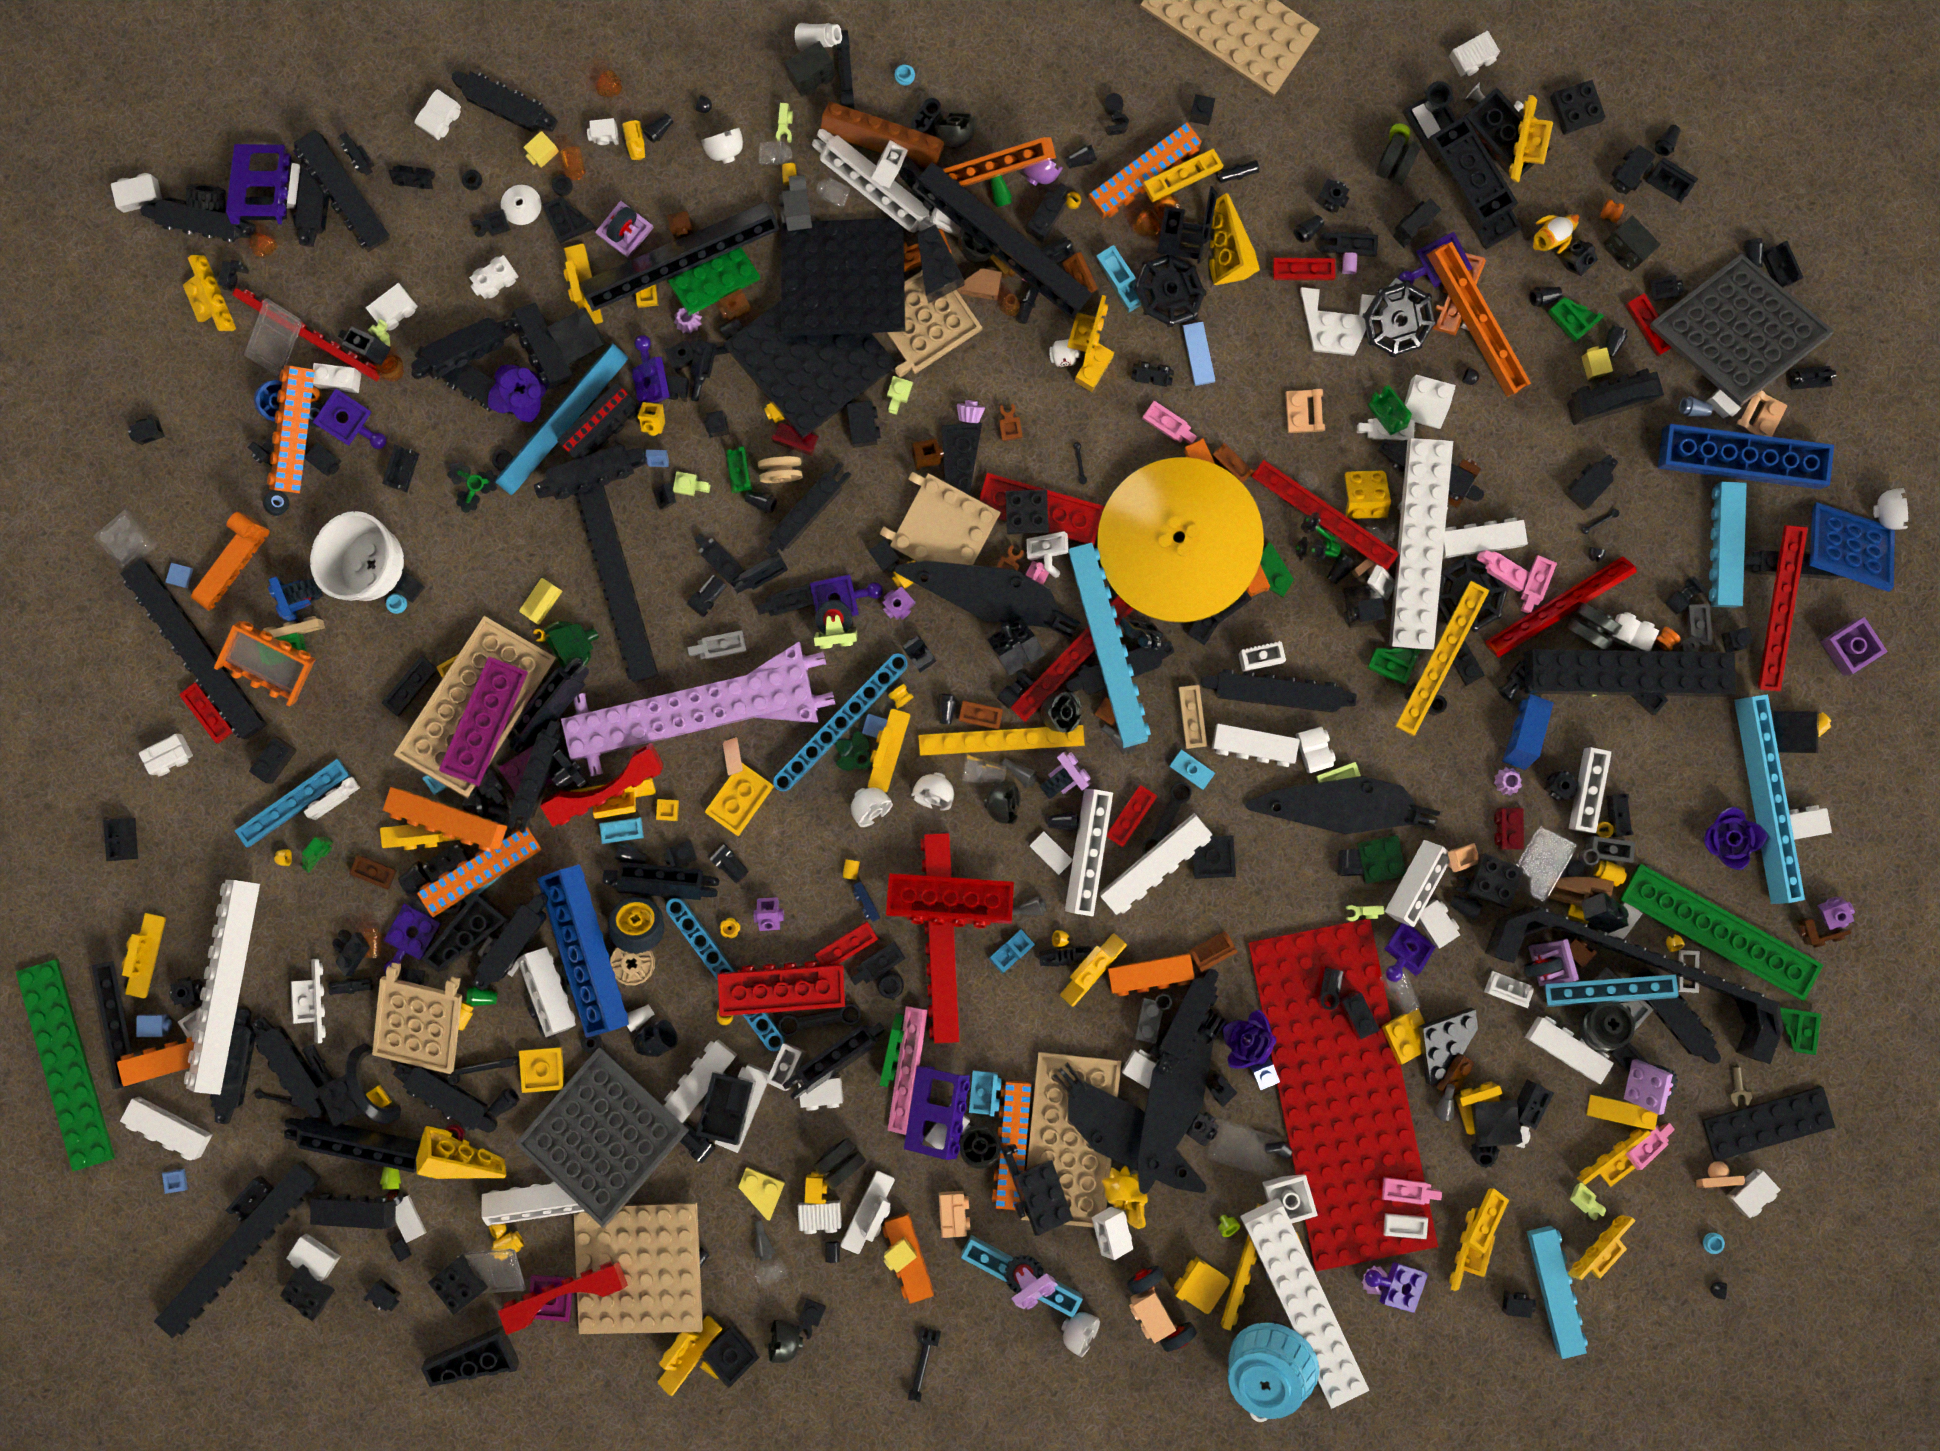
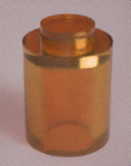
[561,147,586,180]
[361,928,382,958]

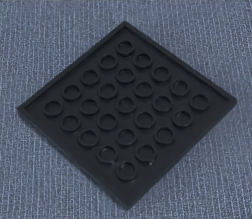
[781,218,906,336]
[724,300,897,439]

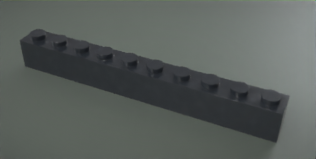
[913,162,1092,319]
[579,201,780,312]
[575,486,659,683]
[120,559,268,739]
[154,1161,321,1338]

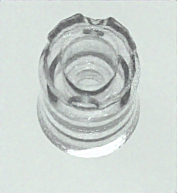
[961,754,1007,785]
[1380,967,1420,1014]

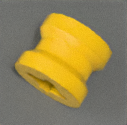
[888,684,914,709]

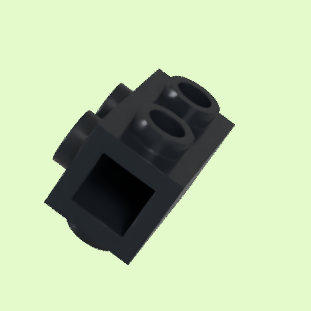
[1609,145,1655,195]

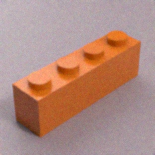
[1107,954,1195,996]
[117,1037,195,1087]
[882,1212,934,1304]

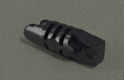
[1039,946,1092,967]

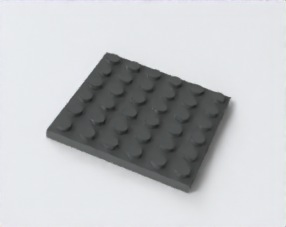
[1650,254,1834,407]
[515,1047,689,1228]

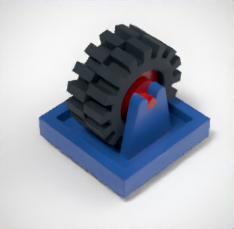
[268,576,323,622]

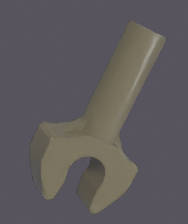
[1728,1067,1752,1107]

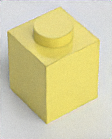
[524,131,559,168]
[1582,346,1613,380]
[884,1237,917,1273]

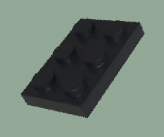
[1014,1160,1073,1236]

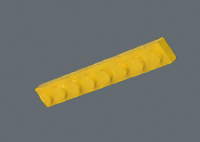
[1395,581,1490,736]
[919,725,1085,756]

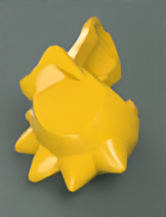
[1102,1166,1148,1229]

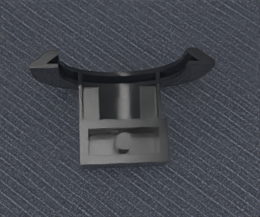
[1157,186,1218,264]
[317,1043,401,1126]

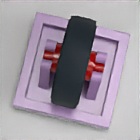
[595,201,654,259]
[1524,939,1579,986]

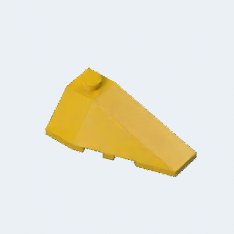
[1209,193,1260,285]
[416,1126,506,1179]

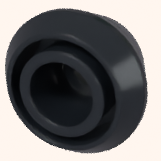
[462,790,488,817]

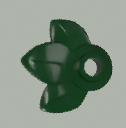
[836,731,872,771]

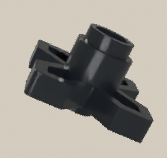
[549,749,589,789]

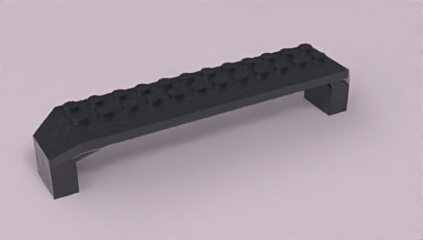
[1485,905,1784,1064]

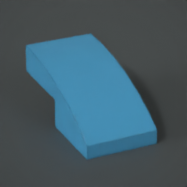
[988,929,1035,974]

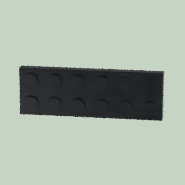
[1702,1086,1835,1161]

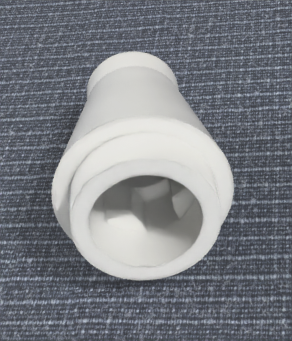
[627,1004,655,1032]

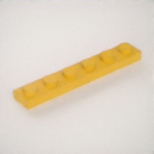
[1220,1203,1262,1331]

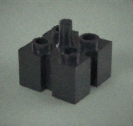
[987,619,1045,676]

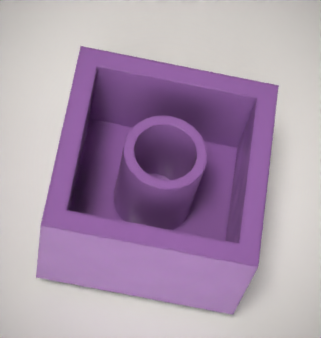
[1820,617,1888,676]

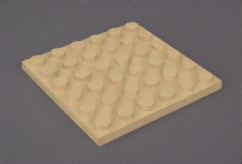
[574,1203,703,1334]

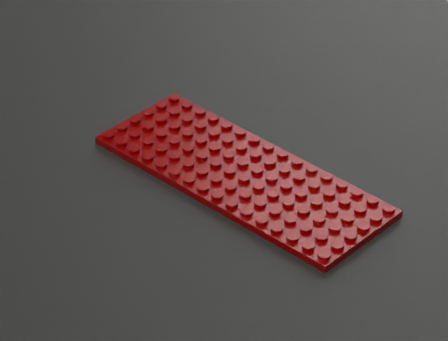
[1248,919,1438,1272]

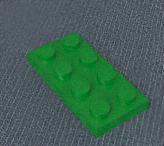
[668,247,760,316]

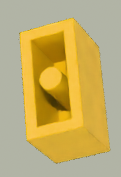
[1075,343,1114,392]

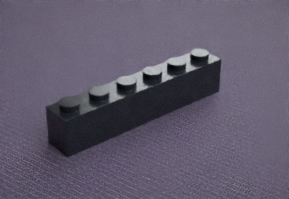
[293,129,390,252]
[89,961,137,1089]

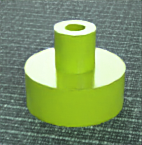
[1389,123,1410,144]
[1218,1214,1240,1237]

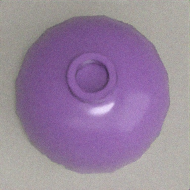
[1022,160,1063,186]

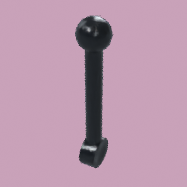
[1073,442,1087,484]
[1581,509,1619,534]
[255,1091,296,1107]

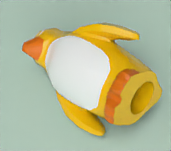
[1533,215,1579,254]

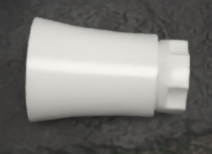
[795,23,842,52]

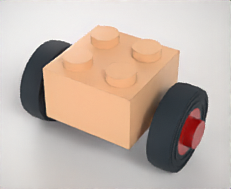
[1127,1265,1197,1352]

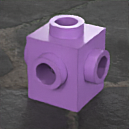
[883,586,915,620]
[1817,896,1855,930]
[754,897,784,931]

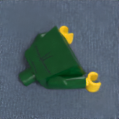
[533,621,599,668]

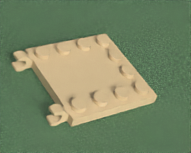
[886,271,982,378]
[880,472,1001,565]
[372,963,462,1074]

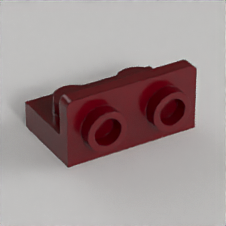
[1494,808,1524,850]

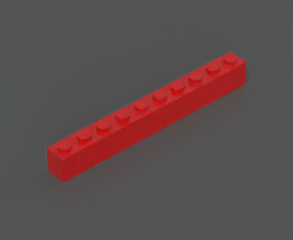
[921,833,959,1043]

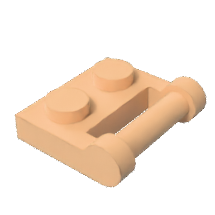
[1286,389,1325,433]
[1735,390,1788,437]

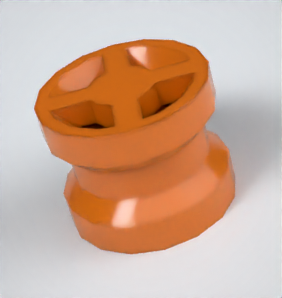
[1600,198,1624,224]
[1654,627,1681,652]

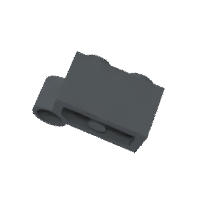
[779,174,812,231]
[1579,836,1636,865]
[1134,993,1172,1044]

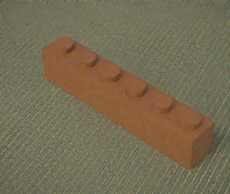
[821,101,944,168]

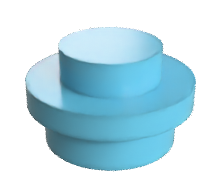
[895,65,915,86]
[386,593,407,614]
[1703,1232,1725,1254]

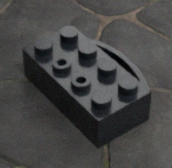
[1567,368,1664,426]

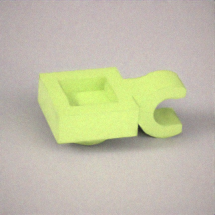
[776,103,793,143]
[368,319,391,347]
[887,376,913,415]
[673,472,711,496]
[1346,905,1384,921]
[1570,1182,1606,1220]

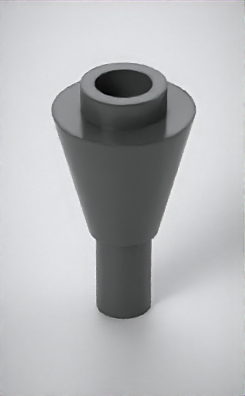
[1102,724,1137,756]
[1001,758,1038,788]
[1012,896,1047,916]
[1434,1084,1455,1121]
[754,1221,775,1261]

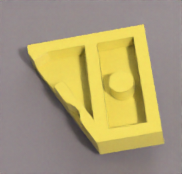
[739,1167,785,1221]

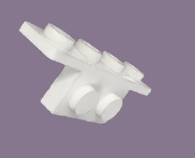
[290,959,326,1043]
[840,1170,895,1254]

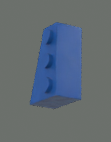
[1502,694,1554,770]

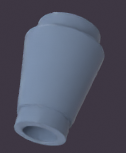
[1679,396,1713,417]

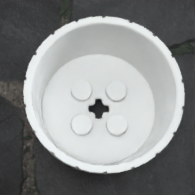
[310,511,404,601]

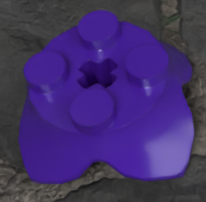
[488,365,546,422]
[1704,807,1768,870]
[1222,1010,1276,1069]

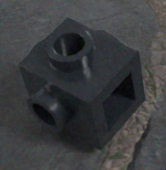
[1315,178,1350,213]
[1561,239,1598,276]
[1544,770,1578,801]
[169,976,202,1008]
[1185,1112,1219,1146]

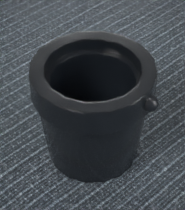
[1424,81,1454,113]
[1337,849,1365,876]
[398,861,432,894]
[877,970,904,1000]

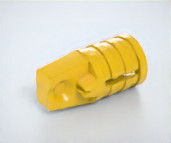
[622,120,645,160]

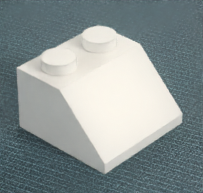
[1405,375,1456,429]
[1262,1174,1318,1223]

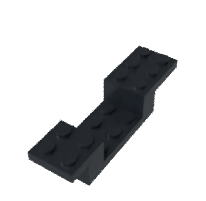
[1402,98,1523,250]

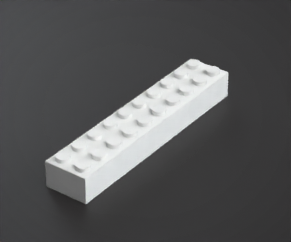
[1389,438,1453,650]
[184,880,260,1095]
[1240,1198,1369,1409]

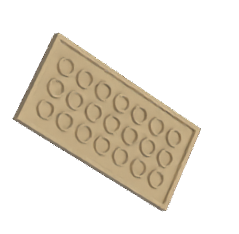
[1140,0,1320,97]
[394,616,556,798]
[1021,1052,1121,1227]

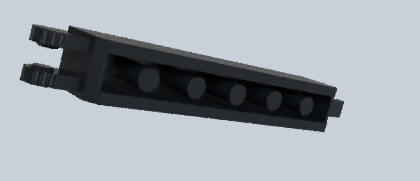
[1200,669,1357,713]
[284,1116,421,1173]

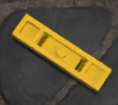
[1142,148,1224,202]

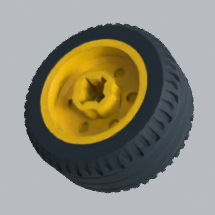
[608,897,664,954]

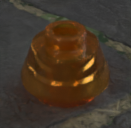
[596,70,622,98]
[1154,194,1182,220]
[1133,209,1159,237]
[250,232,278,258]
[376,355,404,382]

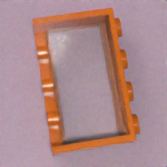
[214,621,316,707]

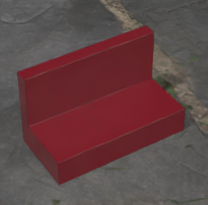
[771,423,819,456]

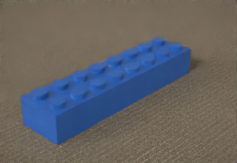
[1658,424,1834,490]
[537,864,629,1038]

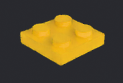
[1381,1008,1425,1064]
[519,1047,565,1093]

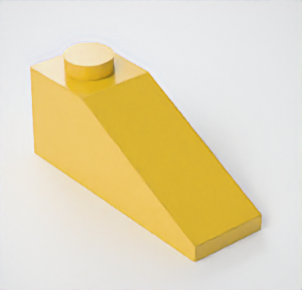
[1586,1095,1658,1130]

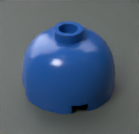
[253,380,282,421]

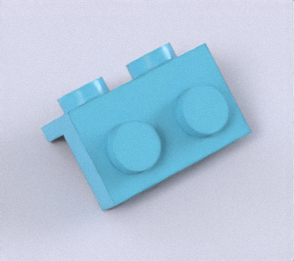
[969,1070,1001,1116]

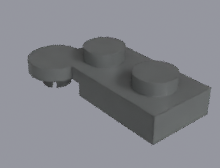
[1681,604,1713,652]

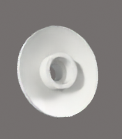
[501,185,541,225]

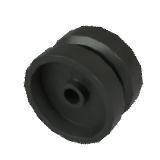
[1375,133,1421,187]
[1567,602,1623,650]
[1580,1002,1635,1052]
[813,1137,866,1190]

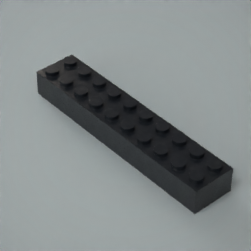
[1524,649,1736,697]

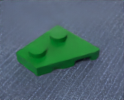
[1547,297,1604,342]
[1260,542,1294,598]
[1367,648,1421,685]
[302,837,334,873]
[1780,1007,1822,1055]

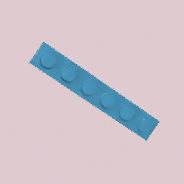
[235,759,351,848]

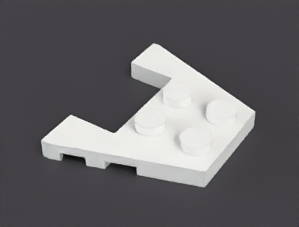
[1300,287,1375,356]

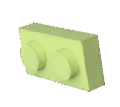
[1316,762,1361,783]

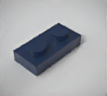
[852,881,881,922]

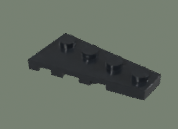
[942,423,982,495]

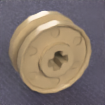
[758,456,803,483]
[610,948,655,985]

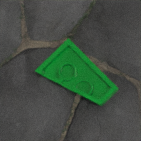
[879,1013,904,1087]

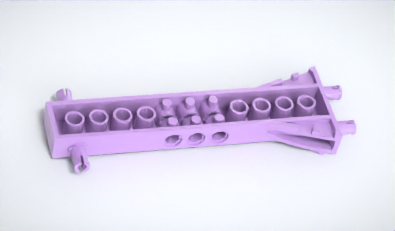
[561,642,836,777]

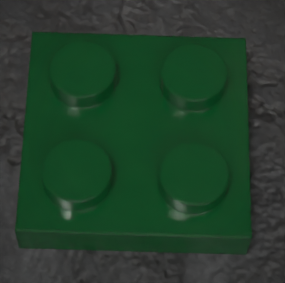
[1357,835,1406,884]

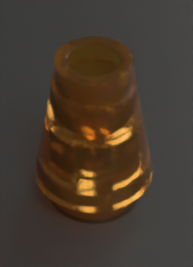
[1000,294,1021,316]

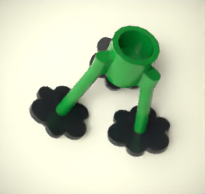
[447,461,498,513]
[1295,512,1341,563]

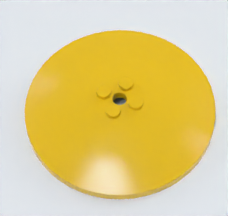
[1098,457,1264,622]

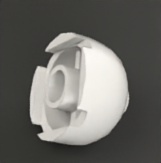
[701,128,743,164]
[1873,488,1908,530]
[911,772,954,811]
[851,788,893,827]
[1061,1312,1100,1357]

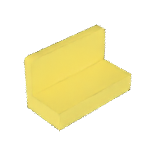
[519,578,562,625]

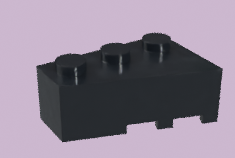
[917,224,965,304]
[1343,585,1386,628]

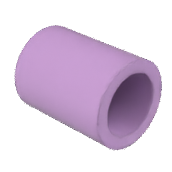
[1342,253,1357,274]

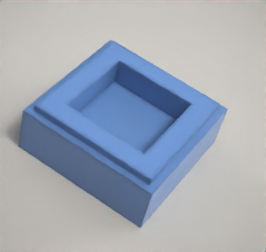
[645,450,669,467]
[166,563,193,588]
[862,714,887,738]
[162,1169,188,1194]

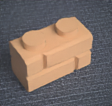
[939,1191,971,1238]

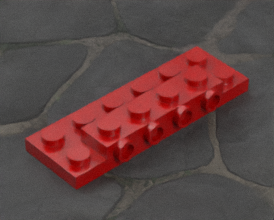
[886,873,1014,929]
[717,961,845,1016]

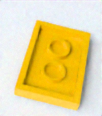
[705,762,775,836]

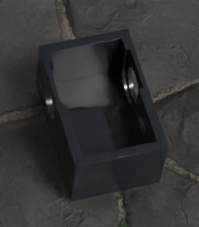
[696,1071,756,1145]

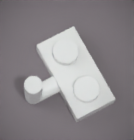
[1027,531,1068,578]

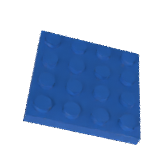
[1810,502,1895,592]

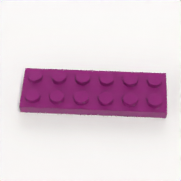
[439,657,528,787]

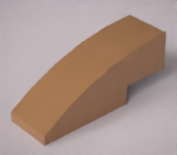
[1544,877,1614,906]

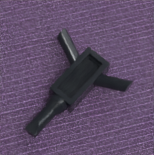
[690,339,729,401]

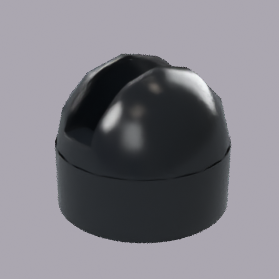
[696,95,712,113]
[1462,367,1479,385]
[1588,547,1606,562]
[1710,1282,1727,1300]

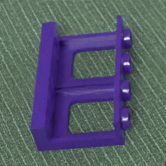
[226,144,292,224]
[904,1066,970,1160]

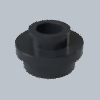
[462,170,483,191]
[581,1035,602,1053]

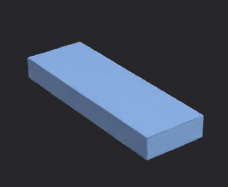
[1182,322,1215,386]

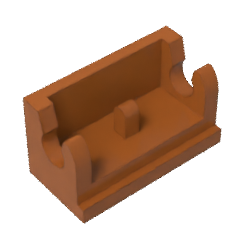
[1212,443,1254,484]
[1189,931,1238,972]

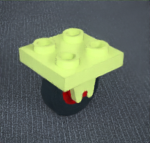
[814,600,857,649]

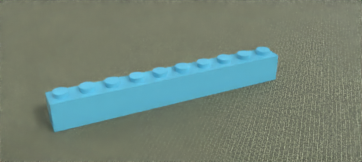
[1068,543,1151,748]
[1734,694,1805,904]

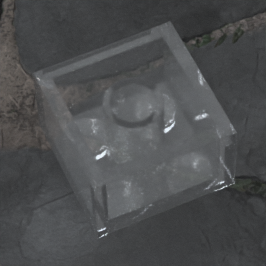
[93,509,160,569]

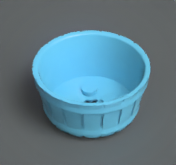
[1228,1323,1319,1419]

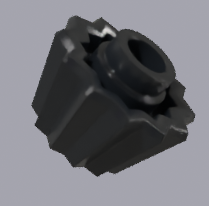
[1470,1143,1500,1168]

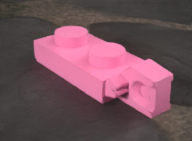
[1142,401,1197,445]
[1477,550,1530,591]
[1520,555,1557,614]
[1625,1123,1675,1170]
[1381,1177,1442,1205]

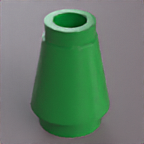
[990,175,1012,207]
[466,986,498,1007]

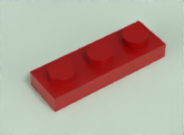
[1273,258,1335,281]
[1625,293,1672,357]
[179,682,233,744]
[1106,785,1157,847]
[814,921,878,966]

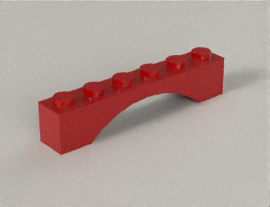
[540,743,664,827]
[498,1261,628,1335]

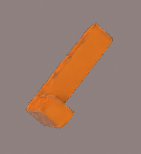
[191,512,270,611]

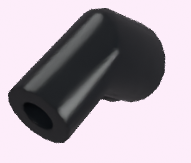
[1264,1141,1293,1159]

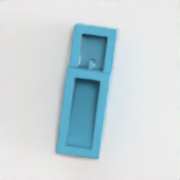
[1096,245,1141,313]

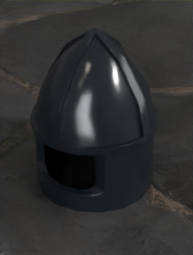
[633,1020,678,1057]

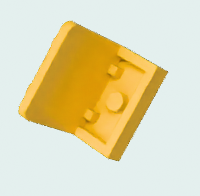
[1345,471,1391,519]
[1455,1082,1502,1135]
[1173,1256,1230,1314]

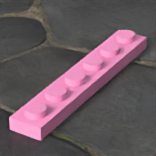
[888,1006,928,1135]

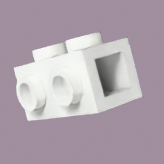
[469,255,519,299]

